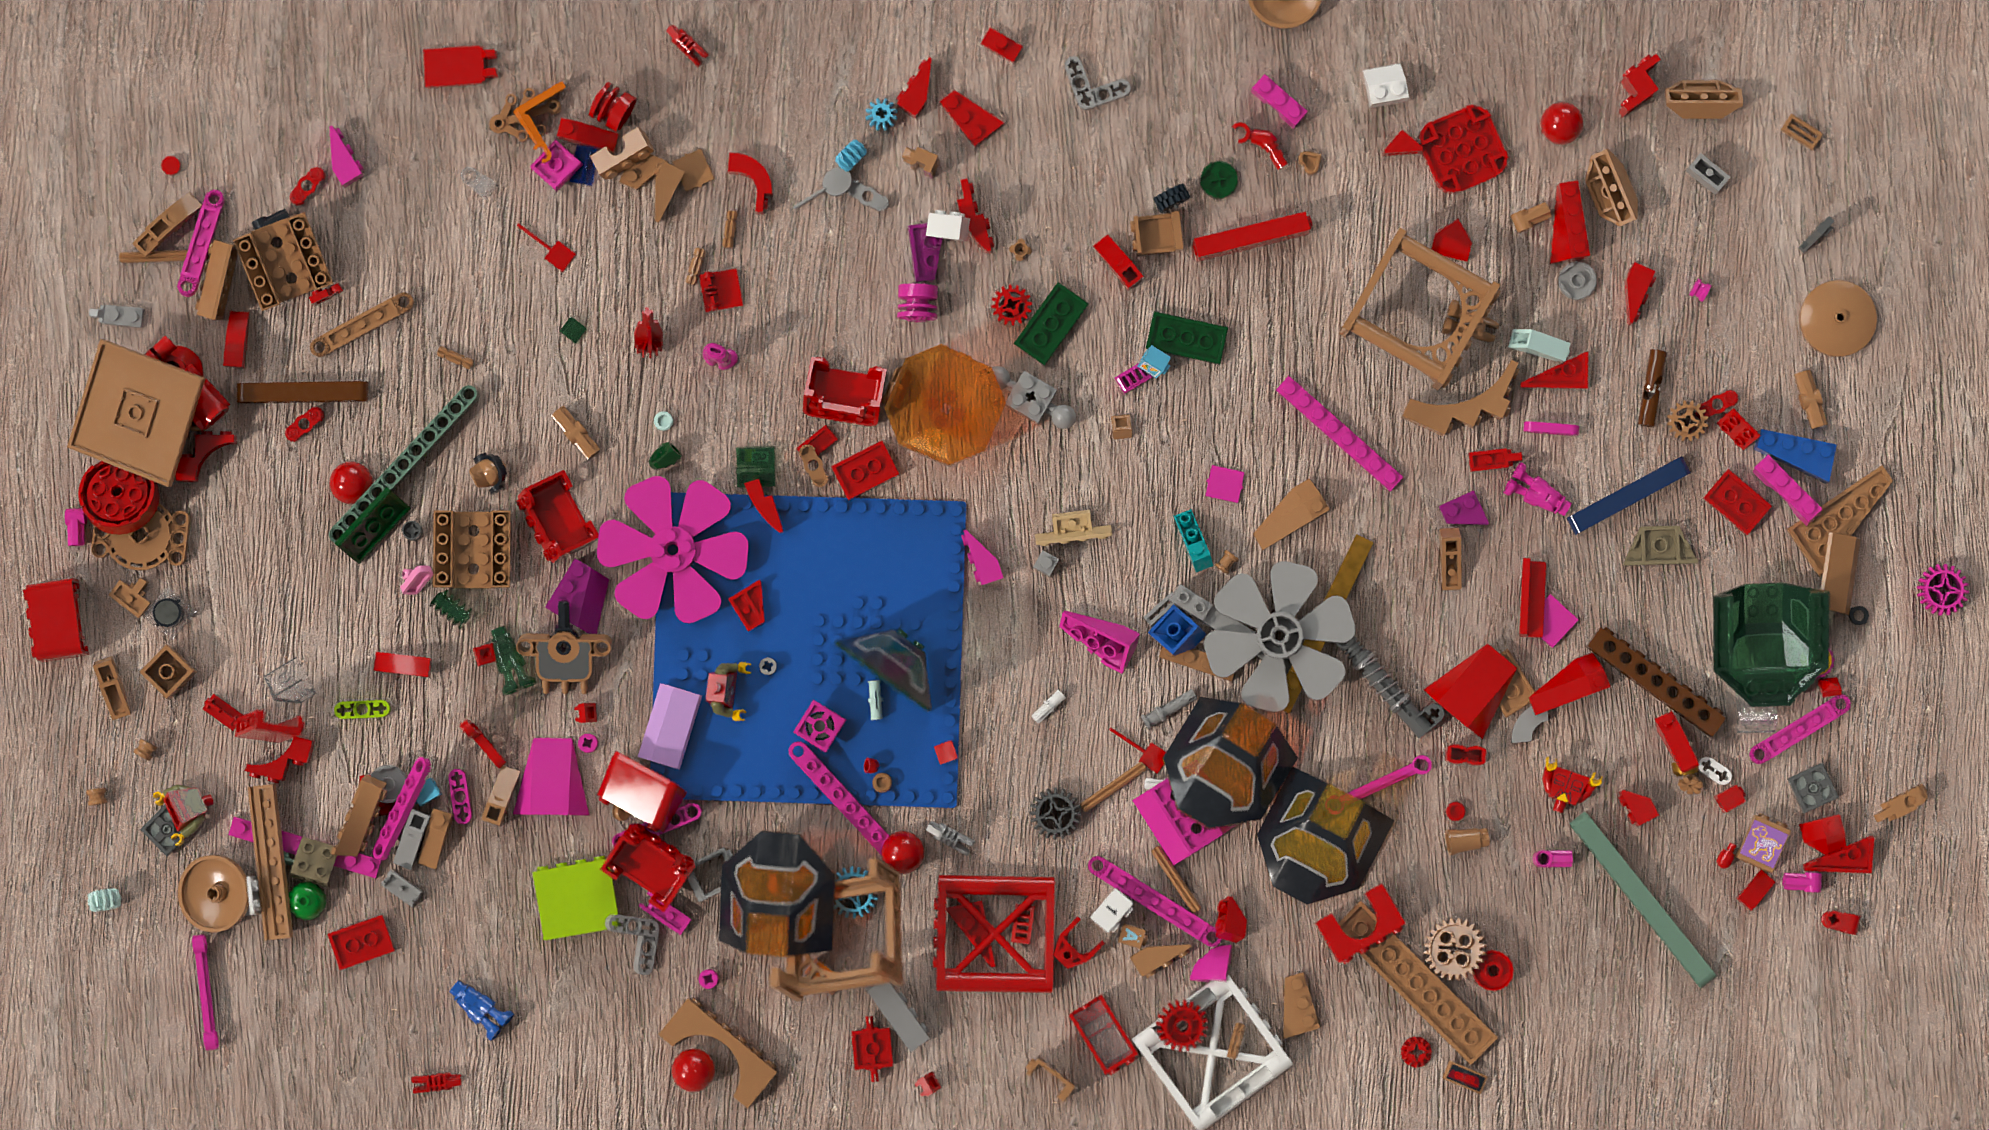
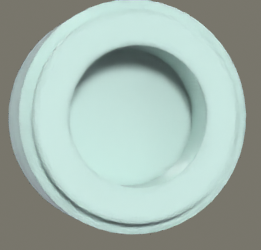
[654,411,673,431]

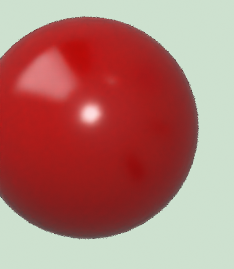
[1541,102,1584,145]
[329,461,373,504]
[881,831,925,874]
[672,1048,715,1092]

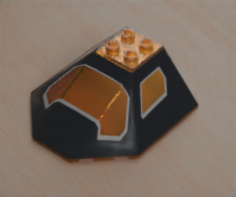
[1163,697,1298,830]
[719,830,836,957]

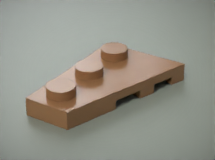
[1283,972,1320,1039]

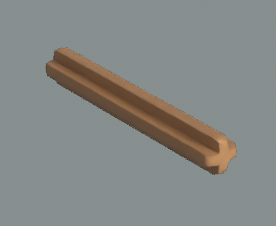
[1080,762,1146,812]
[1151,846,1201,913]

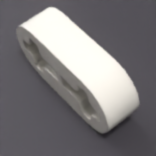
[1698,757,1732,785]

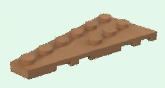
[1786,465,1893,577]

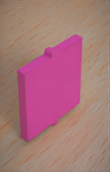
[1205,465,1245,503]

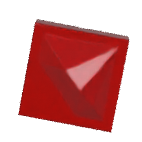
[473,643,497,666]
[1818,677,1842,697]

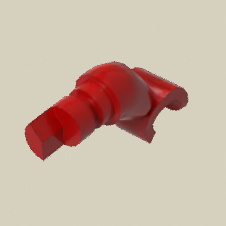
[1232,122,1288,170]

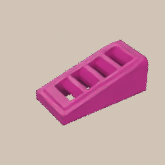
[1114,363,1153,395]

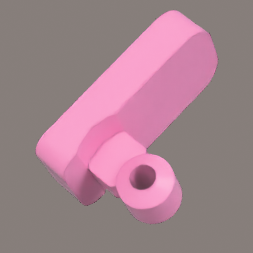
[400,565,433,595]

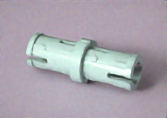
[868,680,883,720]

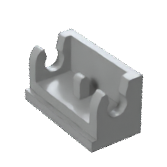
[381,870,424,908]

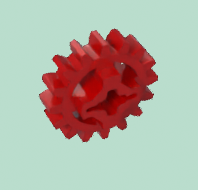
[991,284,1032,327]

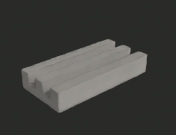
[1143,592,1181,627]

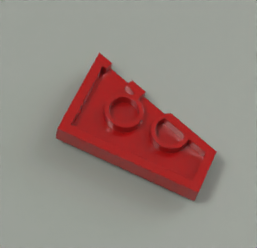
[939,90,1005,147]

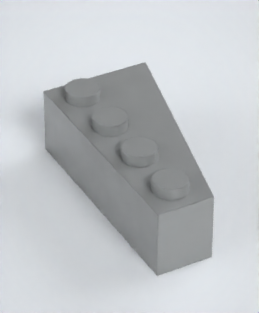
[865,983,930,1052]

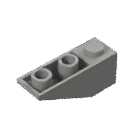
[393,809,431,870]

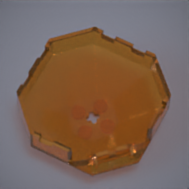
[884,344,1006,467]

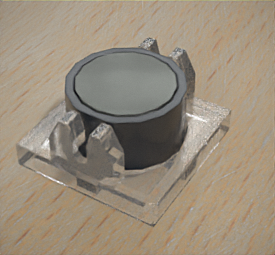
[142,586,197,641]

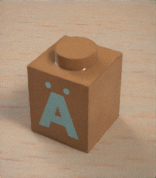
[1118,923,1148,949]

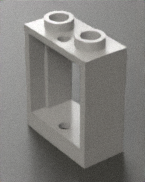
[687,847,743,902]

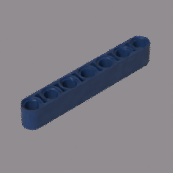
[1566,456,1691,535]

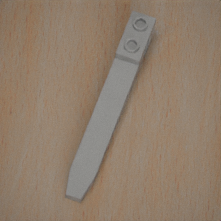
[1168,584,1292,674]

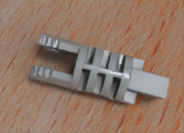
[926,821,975,856]

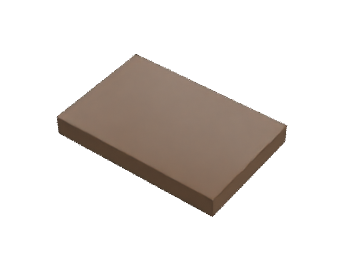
[1499,649,1535,718]

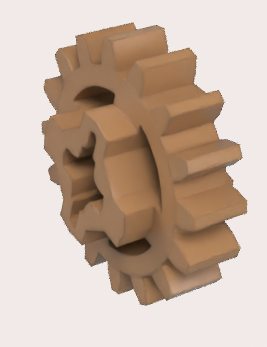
[1667,400,1709,441]

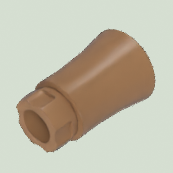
[1445,828,1490,856]

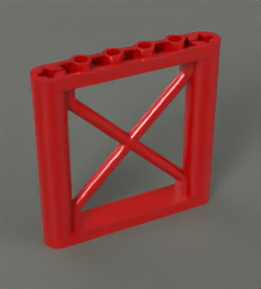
[933,875,1055,993]

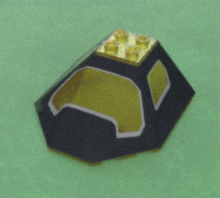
[1257,767,1395,905]

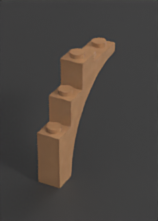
[1401,360,1520,436]

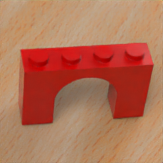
[1315,883,1406,964]

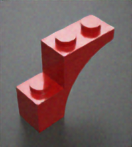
[176,431,237,482]
[245,737,315,784]

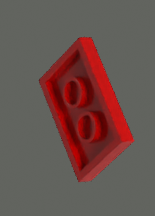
[831,441,900,501]
[1703,469,1772,536]
[327,915,395,970]

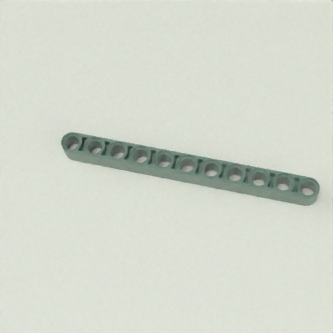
[329,385,479,543]
[1569,812,1716,988]

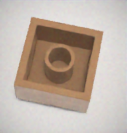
[140,644,197,700]

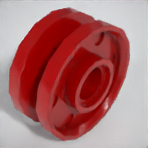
[1473,950,1514,991]

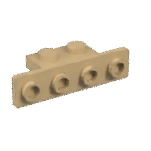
[1035,510,1112,546]

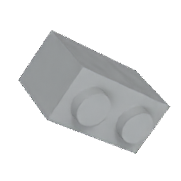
[1686,153,1730,195]

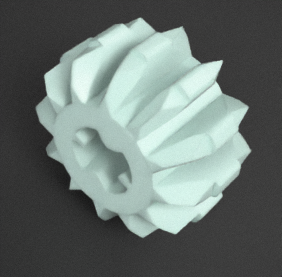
[87,888,121,912]

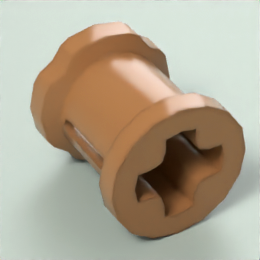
[1214,550,1239,575]

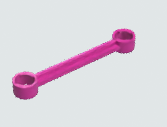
[1324,755,1432,815]
[192,934,219,1051]

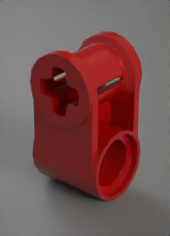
[1821,911,1861,935]

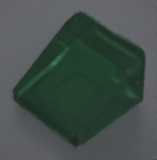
[559,316,587,344]

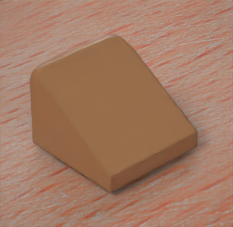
[1111,414,1132,440]

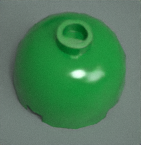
[289,882,326,920]

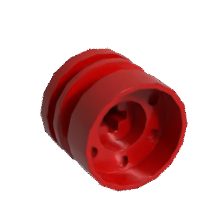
[589,82,637,132]

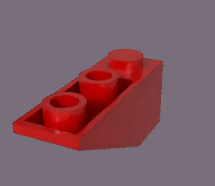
[896,57,932,119]
[1093,234,1144,291]
[1624,262,1656,325]

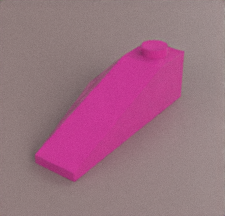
[1059,610,1140,674]

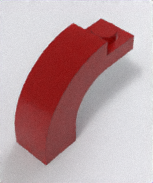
[728,152,773,215]

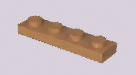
[1158,646,1234,682]

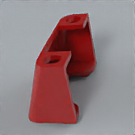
[516,470,599,563]
[600,823,695,912]

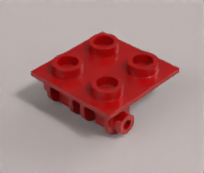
[699,268,743,312]
[1717,408,1761,450]

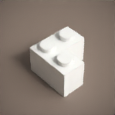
[926,210,970,241]

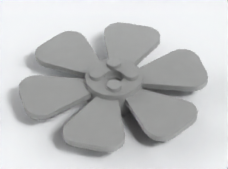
[1204,561,1355,712]

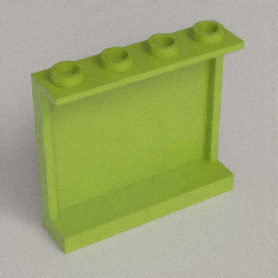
[533,855,622,941]

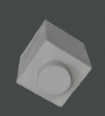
[1033,550,1059,577]

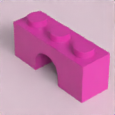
[1251,74,1308,129]

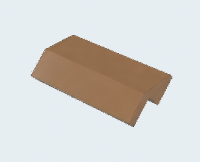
[1821,532,1860,615]

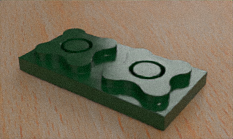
[1013,282,1089,366]
[1146,311,1228,365]
[334,487,411,564]

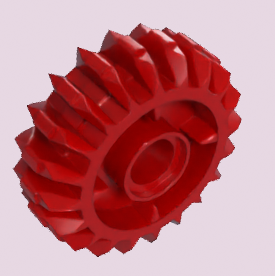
[1156,999,1209,1052]

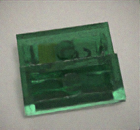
[736,446,776,487]

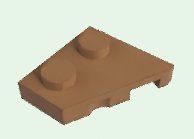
[619,154,668,190]

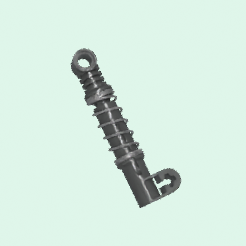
[1336,635,1444,739]

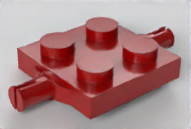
[851,1016,893,1082]

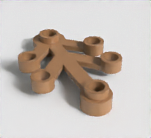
[489,88,562,142]

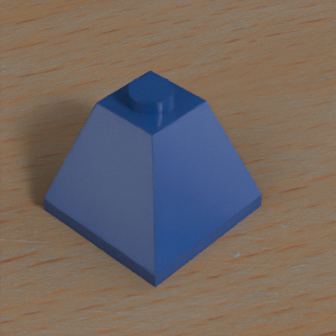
[1148,604,1207,656]

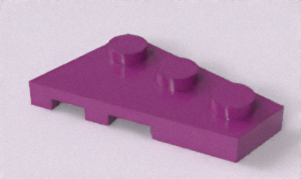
[908,223,943,283]

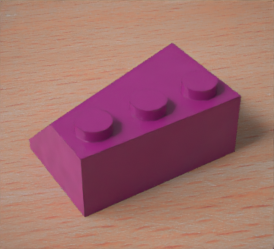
[545,558,610,634]

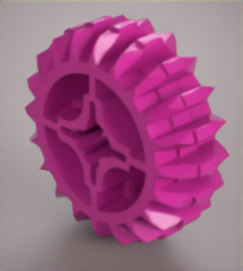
[1916,564,1969,616]

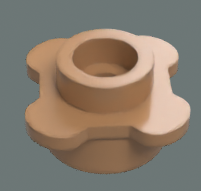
[1009,239,1032,261]

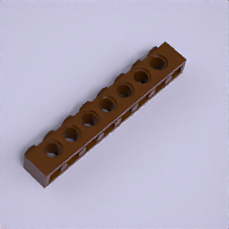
[1585,627,1726,737]

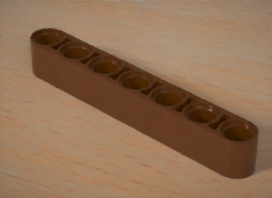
[236,381,369,404]

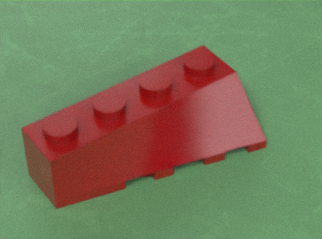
[1550,180,1590,264]

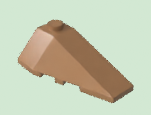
[1253,479,1330,550]

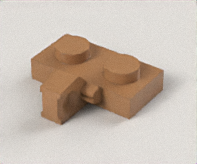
[109,578,151,618]

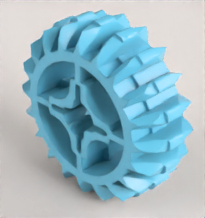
[834,866,878,919]

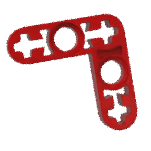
[459,719,507,769]

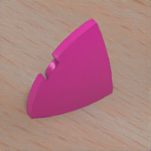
[1190,945,1232,982]

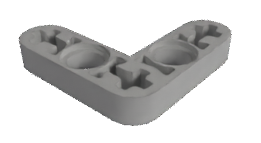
[1065,56,1131,110]
[605,914,659,975]

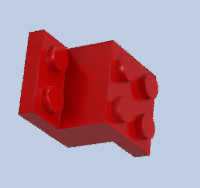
[1618,54,1661,117]

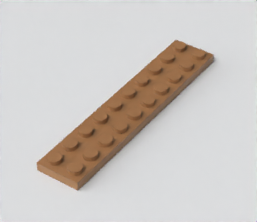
[1338,901,1498,1065]

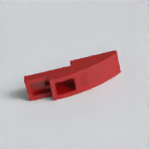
[957,178,994,254]

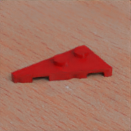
[1520,352,1588,389]
[1803,836,1875,873]
[946,900,995,967]

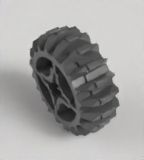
[1029,788,1081,840]

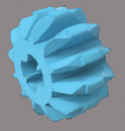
[866,98,897,131]
[835,139,867,172]

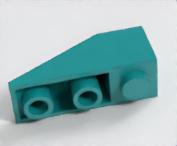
[1174,509,1214,573]

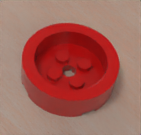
[78,461,160,535]

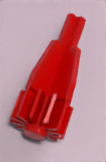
[634,307,663,358]

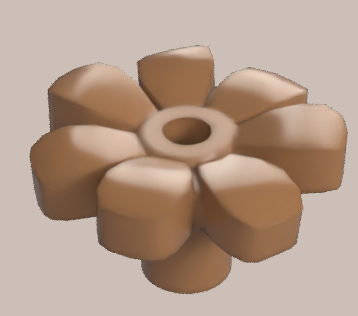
[1678,774,1703,794]

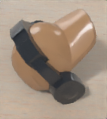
[469,452,507,495]

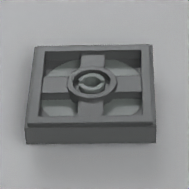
[1787,763,1839,814]
[140,805,186,857]

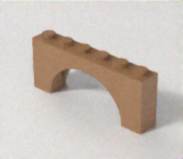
[658,998,778,1108]

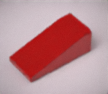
[1736,869,1775,911]

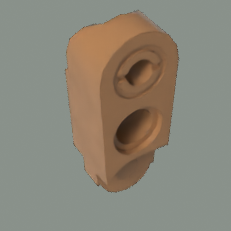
[1873,783,1928,822]

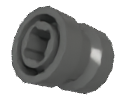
[402,521,423,541]

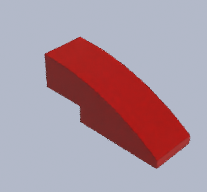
[223,311,250,369]
[744,479,784,533]
[373,652,432,678]

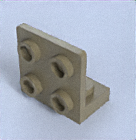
[290,837,337,888]

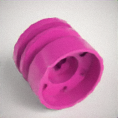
[897,284,938,322]

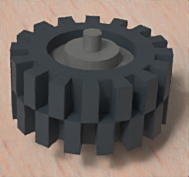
[1153,183,1191,213]

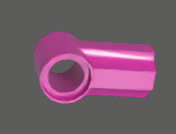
[65,508,87,546]
[1532,850,1573,868]
[1782,872,1822,893]

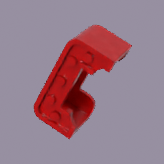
[23,578,89,662]

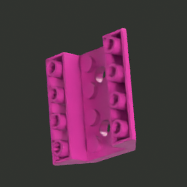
[1132,759,1238,865]

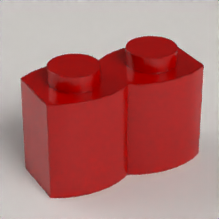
[1445,745,1486,766]

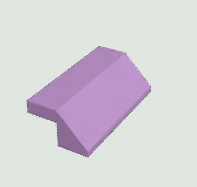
[638,683,702,770]

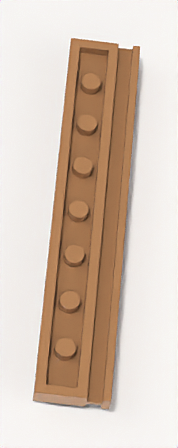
[247,784,293,941]

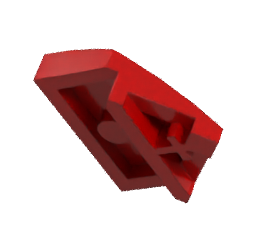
[1431,218,1472,262]

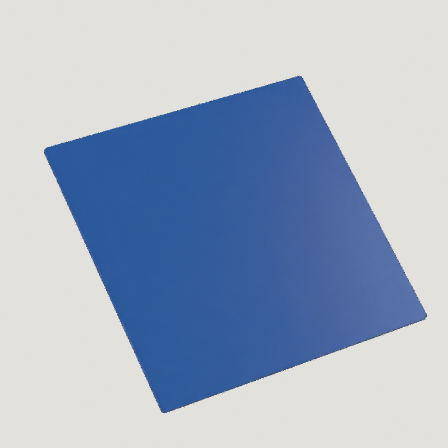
[650,492,966,808]

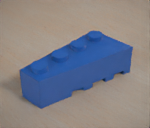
[1754,429,1837,484]

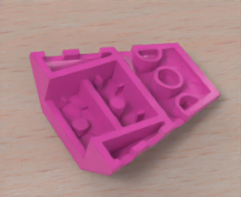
[513,738,590,816]

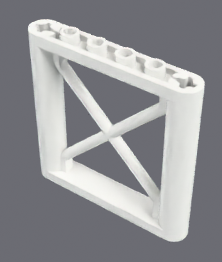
[1132,975,1293,1130]

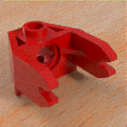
[1053,916,1105,969]

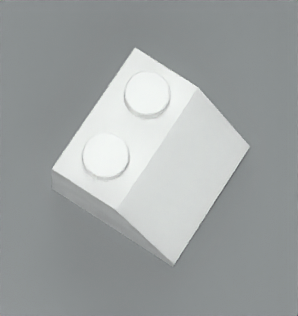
[1363,64,1409,108]

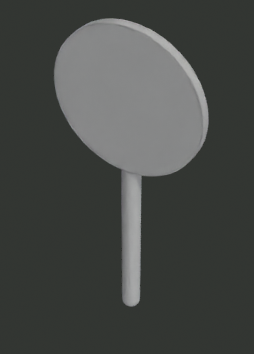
[793,167,852,209]

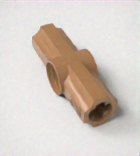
[1794,370,1828,429]
[551,405,600,460]

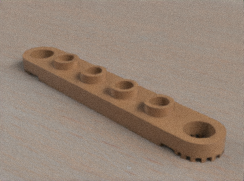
[310,292,414,357]

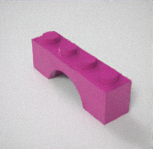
[1753,455,1822,526]

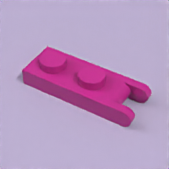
[638,891,692,935]

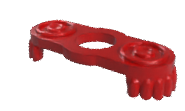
[290,167,326,206]
[1695,390,1738,419]
[285,407,325,442]

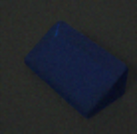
[569,145,599,186]

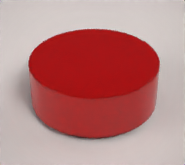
[161,156,181,176]
[1446,802,1466,821]

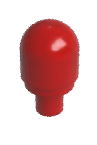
[1717,843,1737,869]

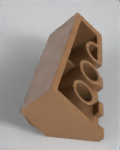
[331,775,387,857]

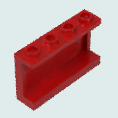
[235,710,305,743]

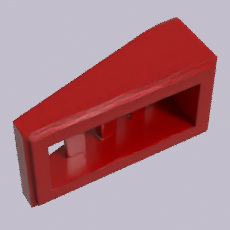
[1011,903,1035,944]

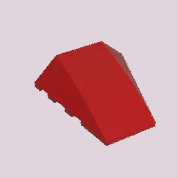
[1424,643,1517,739]

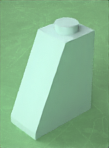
[1508,329,1570,361]

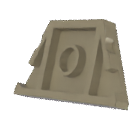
[1623,525,1698,566]

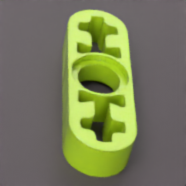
[334,700,391,719]

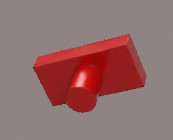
[980,27,1023,63]

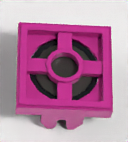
[793,700,846,752]

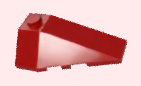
[1528,653,1611,715]

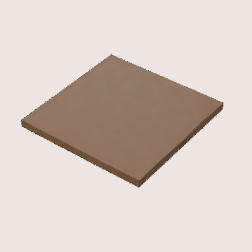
[67,339,205,487]

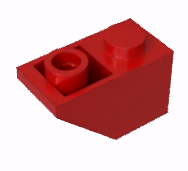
[1618,790,1659,826]
[1215,896,1247,943]

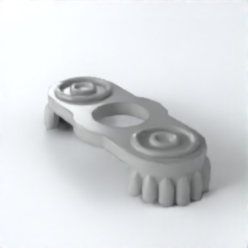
[847,180,889,211]

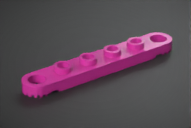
[177,189,225,297]
[1749,695,1851,764]
[373,757,431,860]

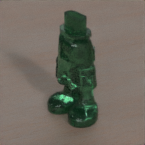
[491,626,537,696]

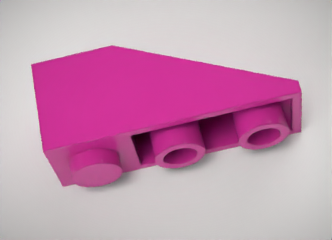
[329,125,364,188]
[961,530,1003,585]

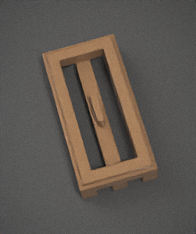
[1780,113,1823,151]

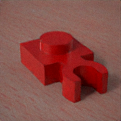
[309,283,343,306]

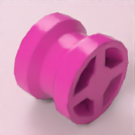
[1689,278,1711,302]
[578,734,598,753]
[699,969,719,989]

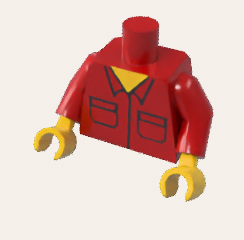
[1542,757,1603,814]

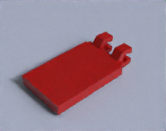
[423,45,498,88]

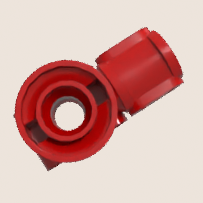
[144,335,231,431]

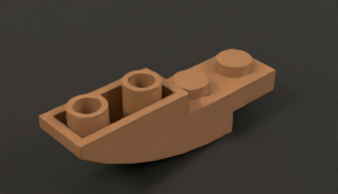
[132,192,202,258]

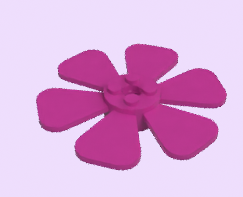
[597,476,749,623]

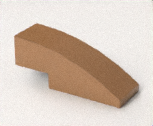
[93,656,131,721]

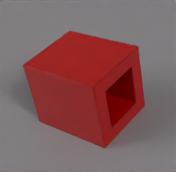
[1714,785,1746,813]

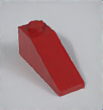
[557,117,619,152]
[1655,711,1699,774]

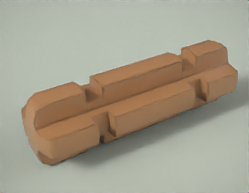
[722,210,738,248]
[686,248,706,285]
[437,346,474,369]
[1227,1023,1245,1059]

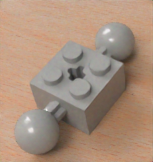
[985,366,1076,429]

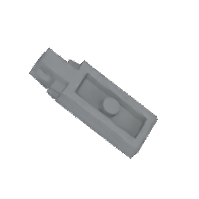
[89,305,144,328]

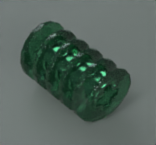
[429,589,472,629]

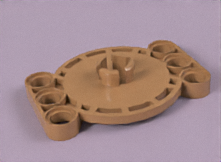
[91,503,191,571]

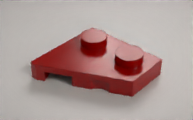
[728,580,765,632]

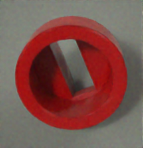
[864,758,880,774]

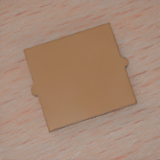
[672,149,714,192]

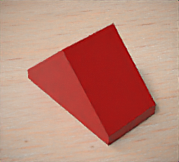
[1383,130,1423,156]

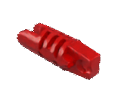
[666,25,709,67]
[411,1073,462,1094]

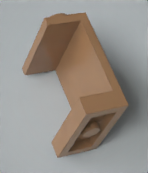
[1026,1057,1075,1102]

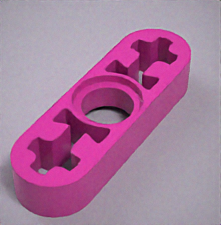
[1523,421,1579,436]
[448,769,472,824]

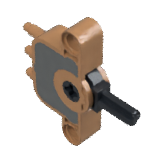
[516,600,612,694]

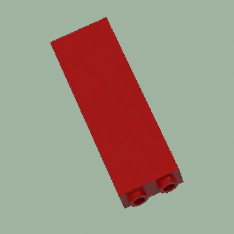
[1192,211,1313,262]

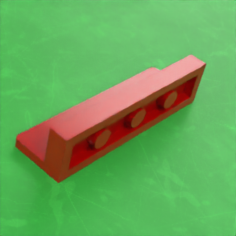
[1519,558,1546,638]

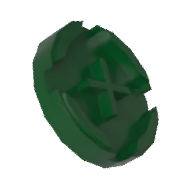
[1200,161,1238,199]

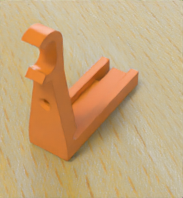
[513,81,566,164]

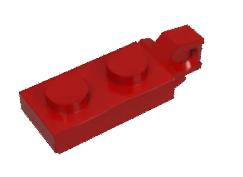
[1468,448,1523,472]

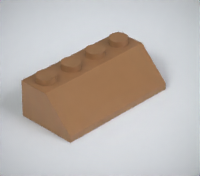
[195,240,238,320]

